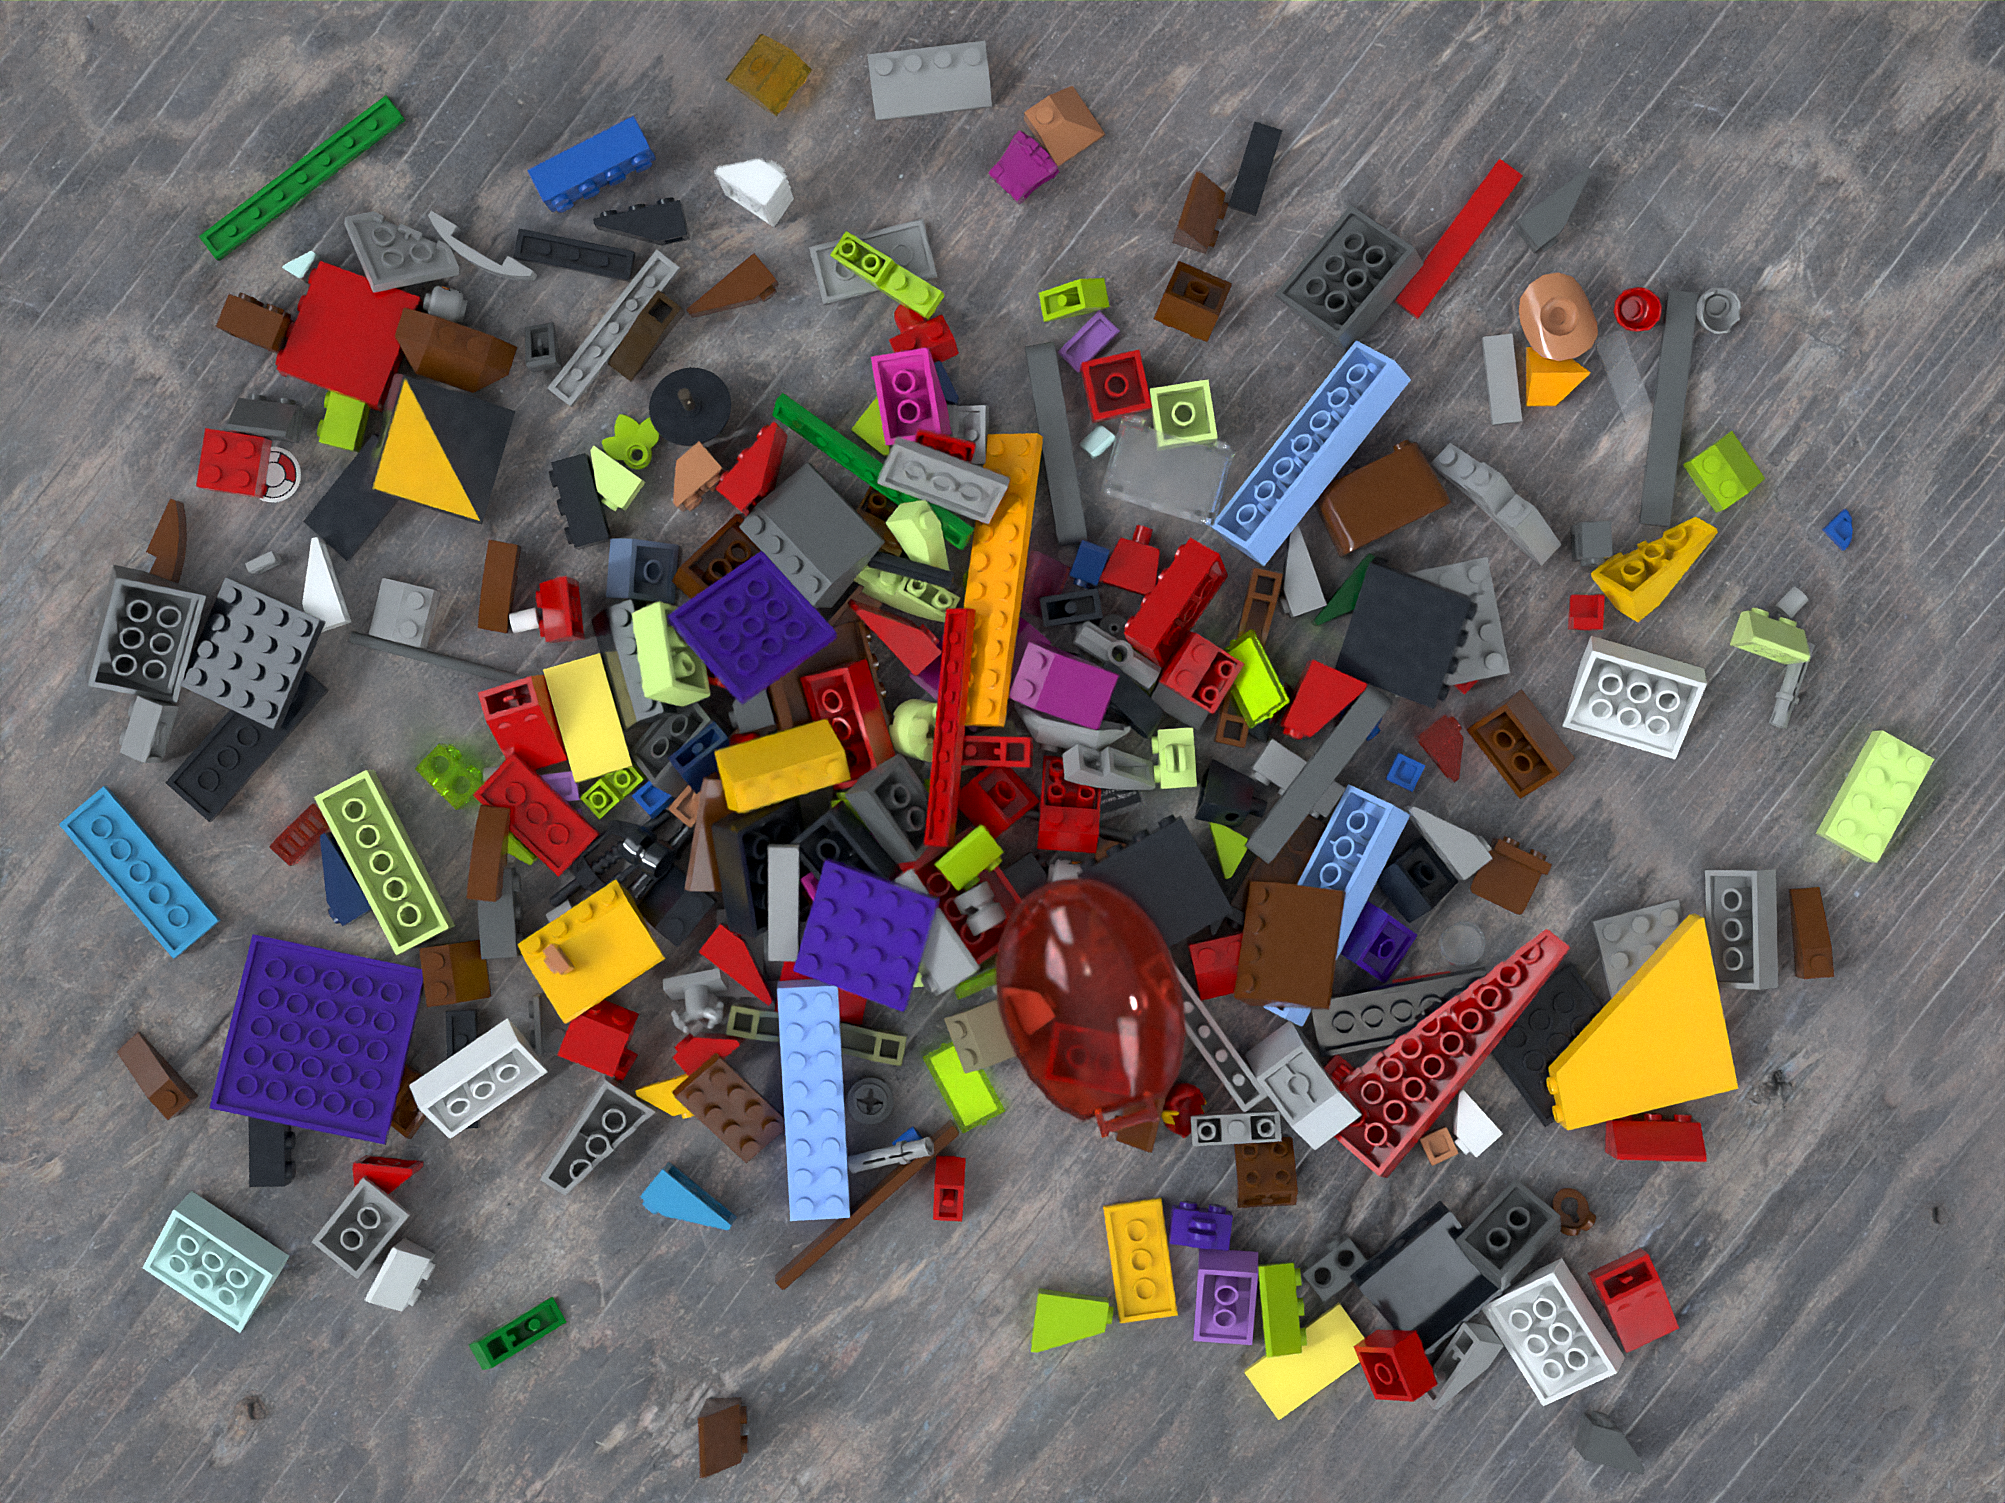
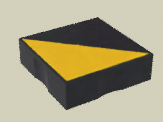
[361,374,515,525]

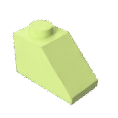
[590,446,646,511]

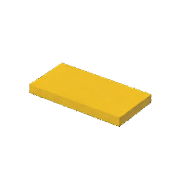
[1103,1197,1178,1323]

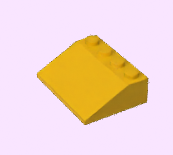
[517,879,665,1024]

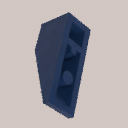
[320,832,372,927]

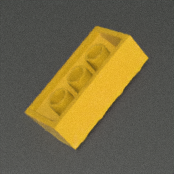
[715,719,851,813]

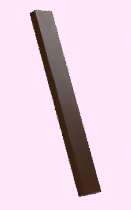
[775,1119,959,1290]

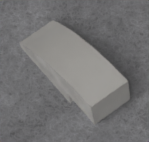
[1062,744,1155,790]

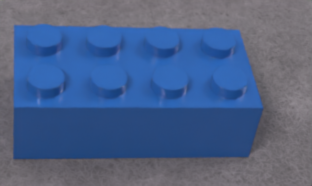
[527,116,656,213]

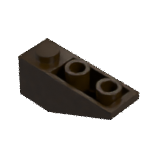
[608,290,685,382]

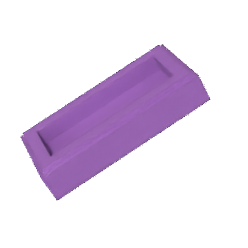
[1058,310,1120,373]

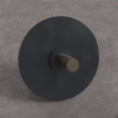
[649,367,732,446]

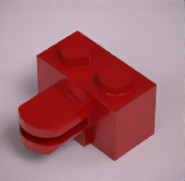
[889,305,959,363]

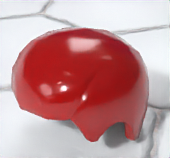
[1613,287,1662,332]

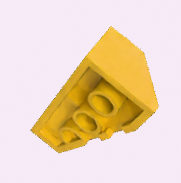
[1591,517,1718,622]

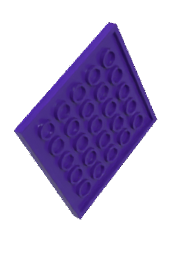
[209,934,424,1145]

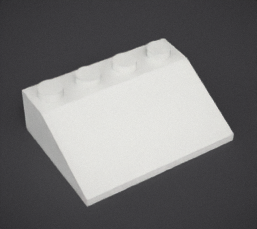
[1562,636,1707,759]
[1482,1258,1625,1406]

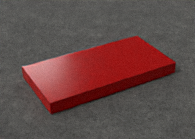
[473,752,600,877]

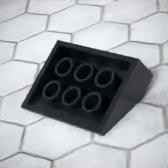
[711,795,811,938]

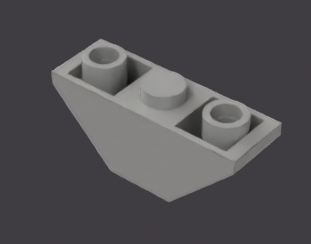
[1191,1109,1281,1146]

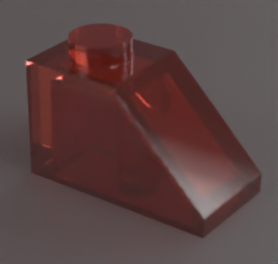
[1414,714,1464,783]

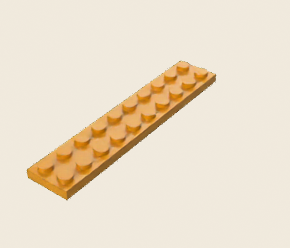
[964,433,1043,727]

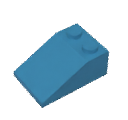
[640,1162,737,1230]

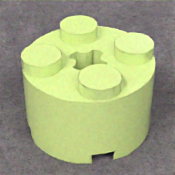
[889,699,937,762]

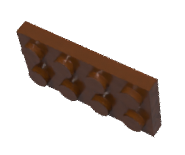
[672,1052,785,1163]

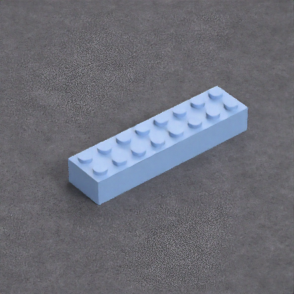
[1210,340,1411,566]
[1262,784,1410,1027]
[777,979,850,1221]

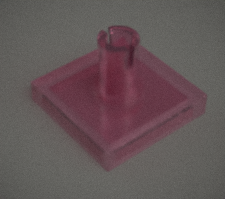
[1020,550,1071,620]

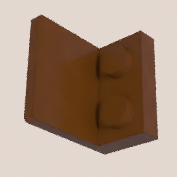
[1234,1137,1298,1208]

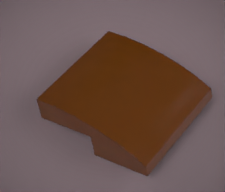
[391,1063,427,1139]

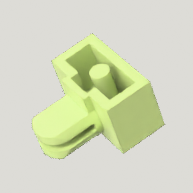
[1151,727,1197,789]

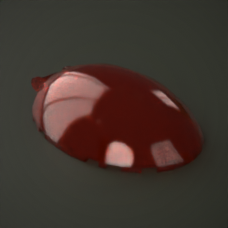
[996,878,1186,1138]

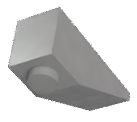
[1279,524,1327,618]
[1423,1322,1504,1410]

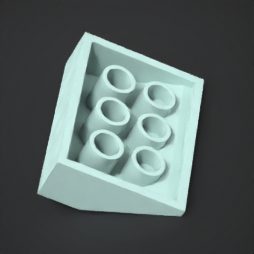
[142,1191,289,1332]

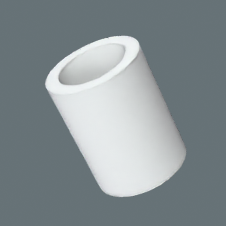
[509,608,540,633]

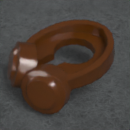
[1552,1188,1596,1236]

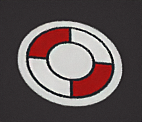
[259,447,301,502]

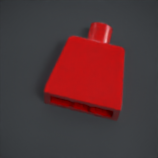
[1099,525,1160,596]

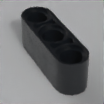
[1102,661,1167,739]

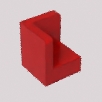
[1568,594,1605,631]

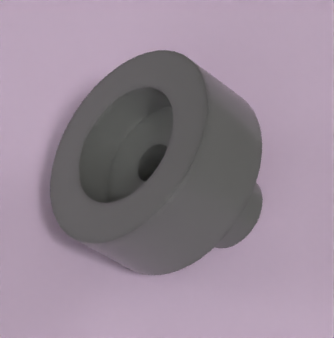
[1099,614,1127,640]

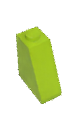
[1030,1288,1114,1353]

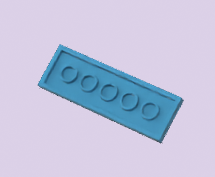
[59,786,221,959]

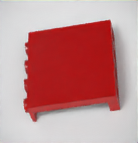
[275,261,424,413]

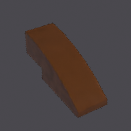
[146,498,187,583]
[478,540,522,634]
[467,805,511,902]

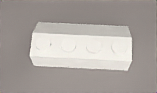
[714,159,794,227]
[409,1018,548,1139]

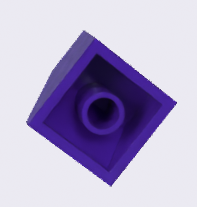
[1340,901,1418,984]

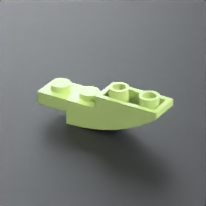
[854,563,960,622]

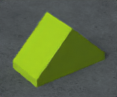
[851,397,890,458]
[1208,822,1248,879]

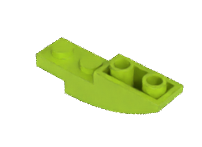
[830,231,945,320]

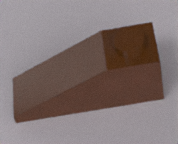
[686,253,779,318]
[1789,887,1834,979]
[117,1032,199,1120]

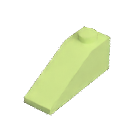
[886,500,950,571]

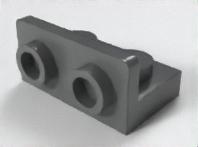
[528,993,570,1055]

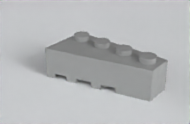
[540,1075,655,1195]

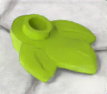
[602,414,659,470]

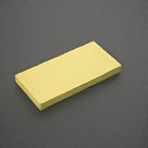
[543,653,633,783]
[1244,1302,1365,1420]

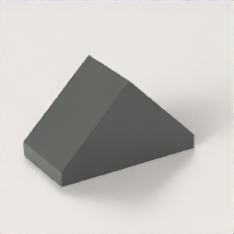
[525,322,562,373]

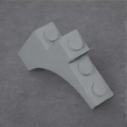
[1430,443,1562,566]

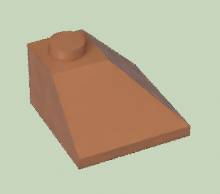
[1024,86,1105,167]

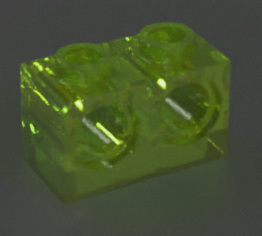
[415,743,484,810]

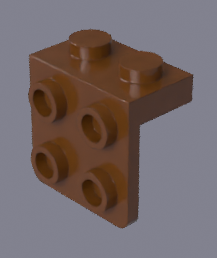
[1470,836,1552,915]

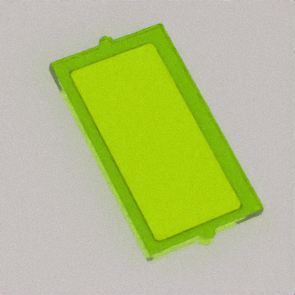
[1223,629,1289,729]
[922,1041,1005,1134]

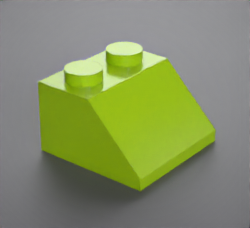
[1683,431,1765,513]
[935,825,1004,892]

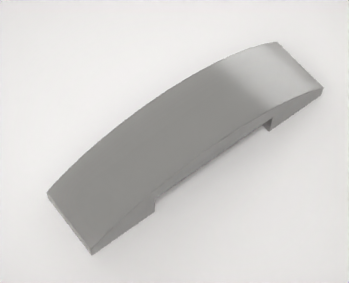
[428,211,538,281]

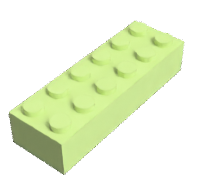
[314,770,455,955]

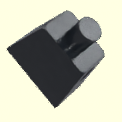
[1194,759,1267,828]

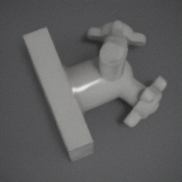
[663,968,729,1034]

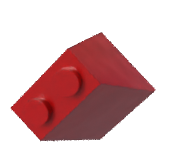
[1278,660,1367,740]

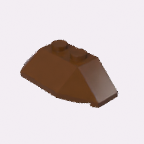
[395,308,517,393]

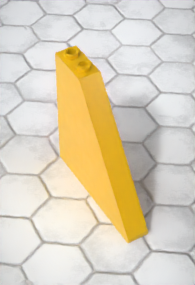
[1546,913,1738,1130]

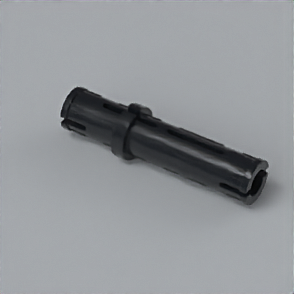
[626,823,695,900]

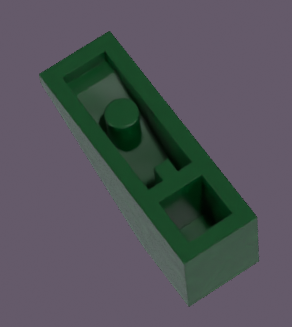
[1311,553,1375,627]

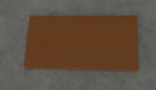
[1230,814,1327,914]

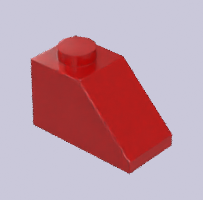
[933,1156,966,1222]

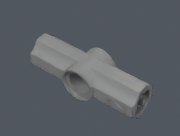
[1073,620,1161,690]

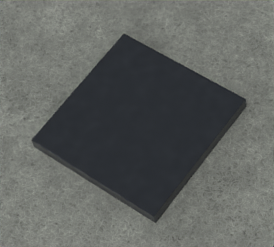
[1491,963,1604,1127]

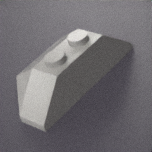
[1014,701,1130,753]

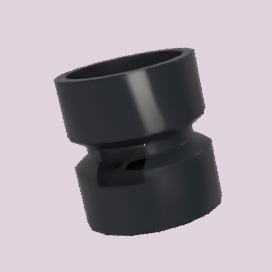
[620,826,677,880]

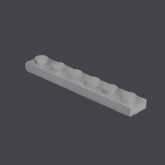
[547,249,681,407]

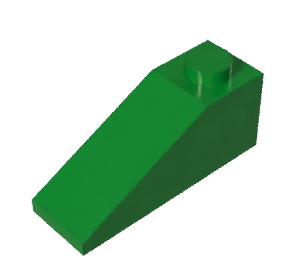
[468,1297,566,1370]

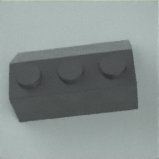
[629,700,733,798]
[845,753,929,864]
[1456,1179,1561,1291]

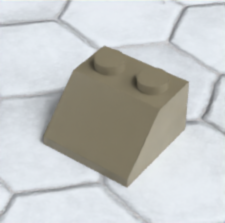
[944,995,1029,1074]

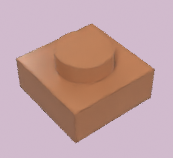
[543,943,575,975]
[1419,1125,1459,1166]

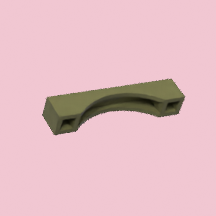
[726,1002,908,1066]

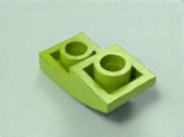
[580,760,647,819]

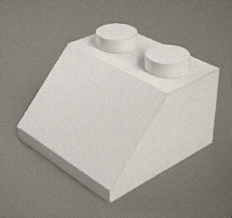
[365,1238,436,1311]

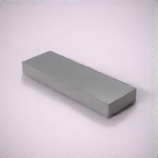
[1482,334,1522,426]

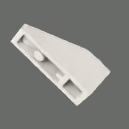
[302,537,351,632]

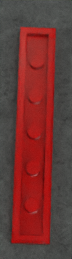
[1394,158,1523,319]

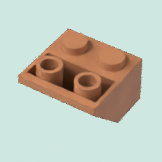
[673,441,725,512]

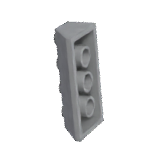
[868,41,992,121]
[893,869,980,996]
[1705,869,1778,990]

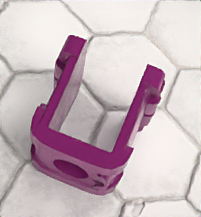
[988,130,1060,205]

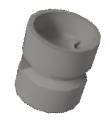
[953,881,1007,936]

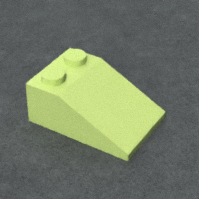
[1730,608,1810,664]

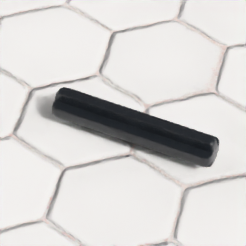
[868,551,955,589]

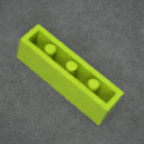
[317,391,371,453]

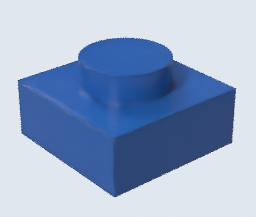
[1385,753,1425,792]
[632,781,675,819]

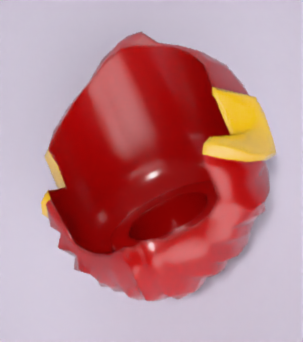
[1161,1083,1207,1138]

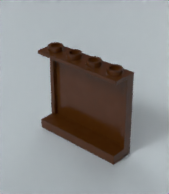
[766,620,893,732]

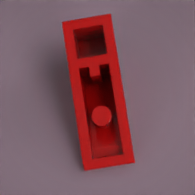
[961,736,1033,767]
[699,922,774,1006]

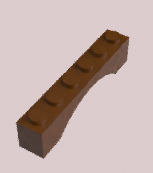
[1213,568,1283,748]

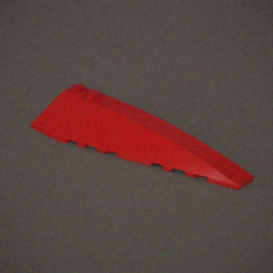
[1334,929,1571,1178]

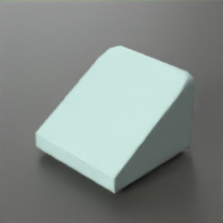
[282,251,321,282]
[1080,425,1115,459]

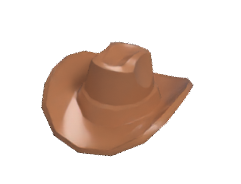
[1519,272,1598,361]

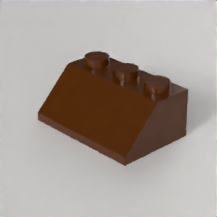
[1466,689,1575,799]

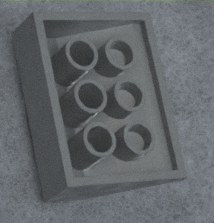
[1275,205,1424,353]
[739,463,885,608]
[85,565,206,703]

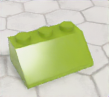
[1258,1262,1307,1358]

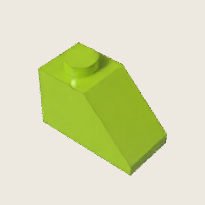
[1039,278,1110,322]

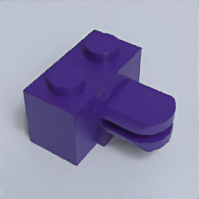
[1168,1201,1233,1251]

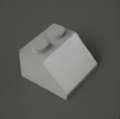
[369,578,440,649]
[119,696,179,763]

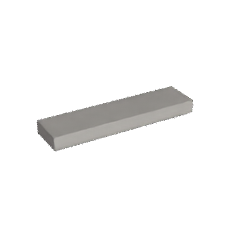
[768,844,799,961]

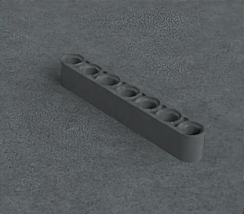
[1025,342,1088,546]
[1244,683,1393,864]

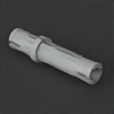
[1769,642,1815,729]
[847,1137,934,1174]

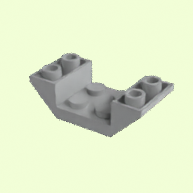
[1245,1021,1362,1150]

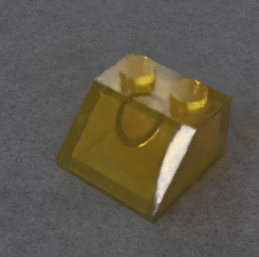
[725,34,812,117]

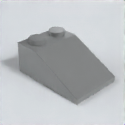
[1402,805,1493,880]
[312,1176,411,1279]

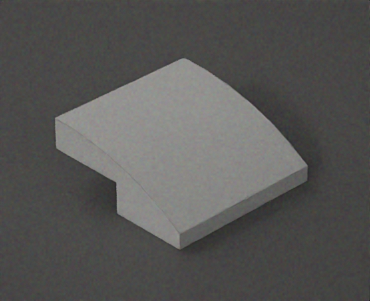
[946,405,989,465]

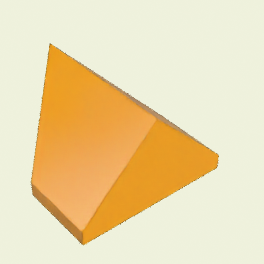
[1526,347,1591,406]

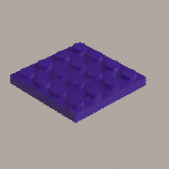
[667,551,837,705]
[793,858,940,1012]

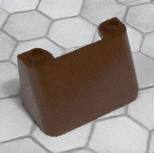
[1313,439,1452,557]

